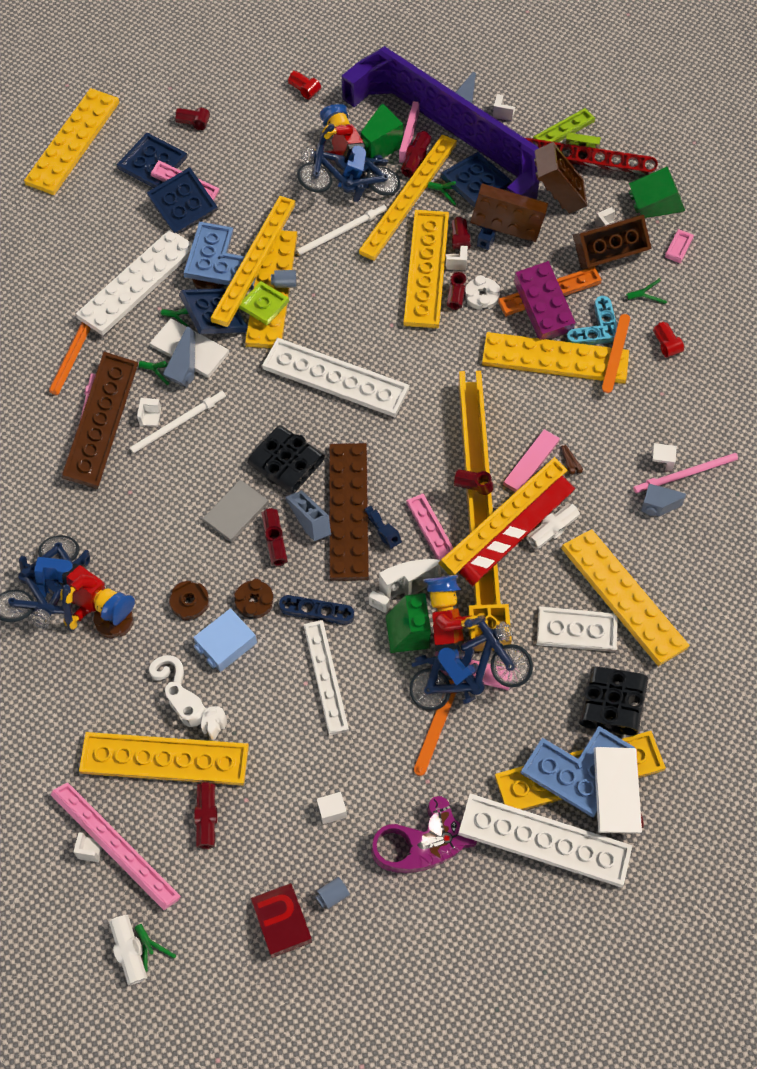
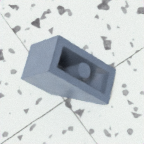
[641,484,686,516]

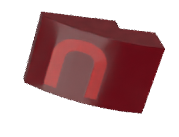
[251,883,313,958]

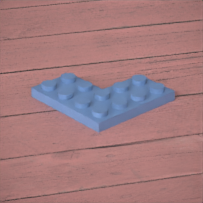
[184,221,256,290]
[520,726,635,817]

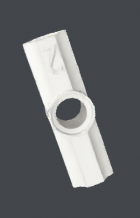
[527,503,580,549]
[109,915,147,985]

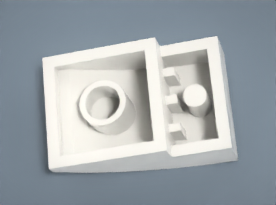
[379,559,442,600]

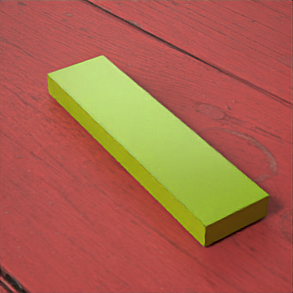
[533,108,595,142]

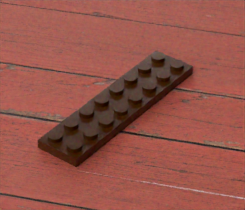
[61,352,139,489]
[330,443,369,581]

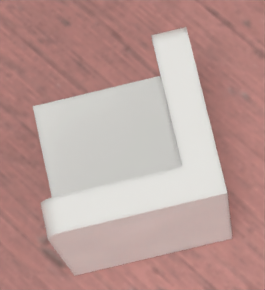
[493,94,515,121]
[595,207,615,227]
[445,246,468,271]
[137,398,161,427]
[651,443,677,471]
[317,792,347,824]
[74,832,102,862]

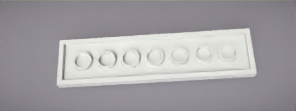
[76,229,193,336]
[262,338,410,417]
[458,793,632,888]

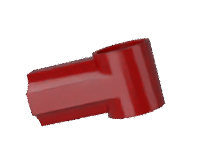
[288,71,322,100]
[653,322,684,358]

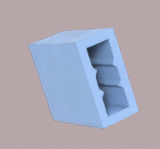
[193,608,257,672]

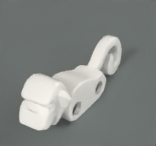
[149,655,227,741]

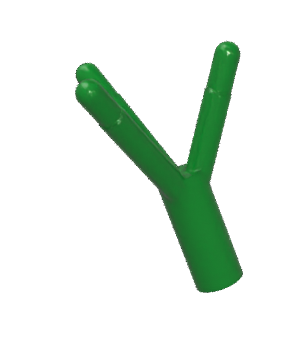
[428,181,456,205]
[626,278,667,304]
[161,308,189,327]
[139,361,169,386]
[134,924,176,972]

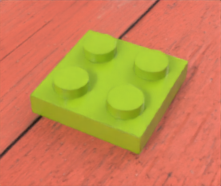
[566,132,601,149]
[239,281,289,325]

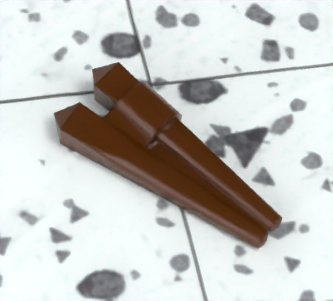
[561,445,583,475]

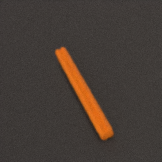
[49,322,91,395]

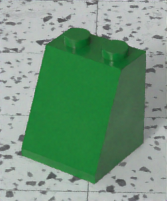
[361,104,403,158]
[629,166,685,218]
[385,593,431,653]

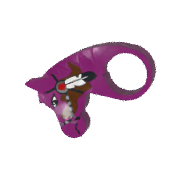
[371,796,477,873]

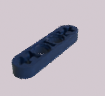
[279,595,354,625]

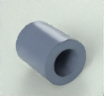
[271,270,297,288]
[315,877,350,909]

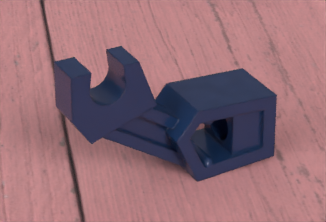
[477,225,496,250]
[364,505,402,549]

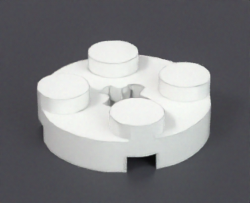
[465,275,500,310]

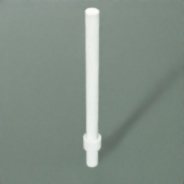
[296,205,387,256]
[130,391,226,454]

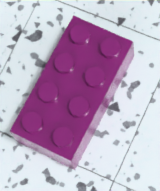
[513,261,576,340]

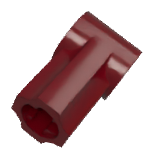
[175,107,210,130]
[451,217,471,250]
[447,272,466,310]
[454,469,493,495]

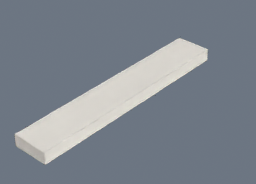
[304,620,349,736]

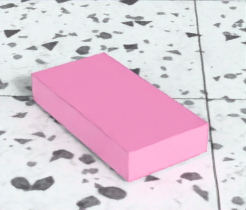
[665,229,694,263]

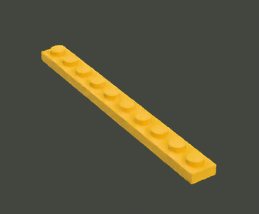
[359,134,457,261]
[211,196,296,327]
[438,457,568,575]

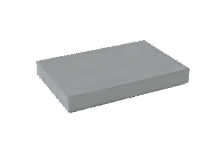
[203,480,269,543]

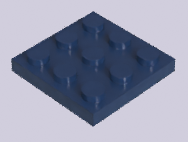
[116,132,188,188]
[440,152,512,208]
[146,167,218,234]
[179,289,248,334]

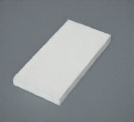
[150,318,229,379]
[536,606,618,653]
[594,747,642,834]

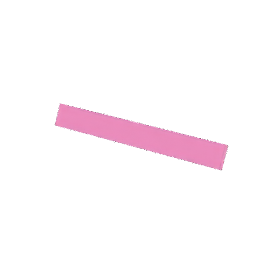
[51,782,181,910]

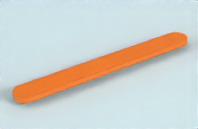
[602,314,630,393]
[414,679,457,776]

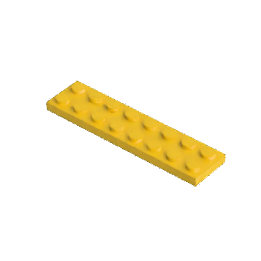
[24,88,120,195]
[404,210,449,328]
[245,230,298,348]
[482,332,629,384]
[561,529,690,667]
[494,731,666,810]
[79,732,249,786]

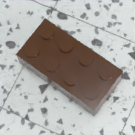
[534,142,588,214]
[470,183,548,243]
[572,215,652,269]

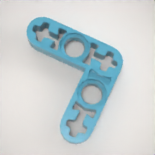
[567,296,617,345]

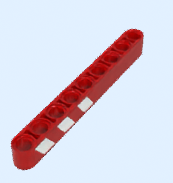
[524,137,658,175]
[458,475,576,587]

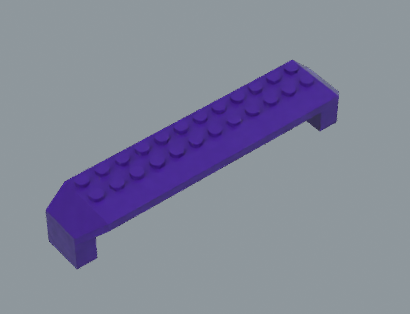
[341,46,540,200]

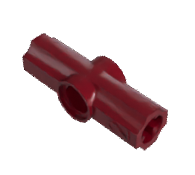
[401,131,431,178]
[261,508,288,567]
[194,782,217,849]

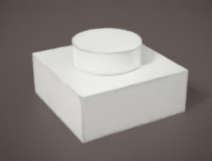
[369,591,390,613]

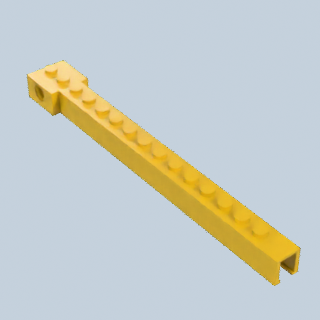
[458,371,512,651]

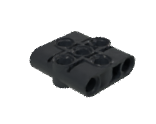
[247,425,325,494]
[579,666,649,736]

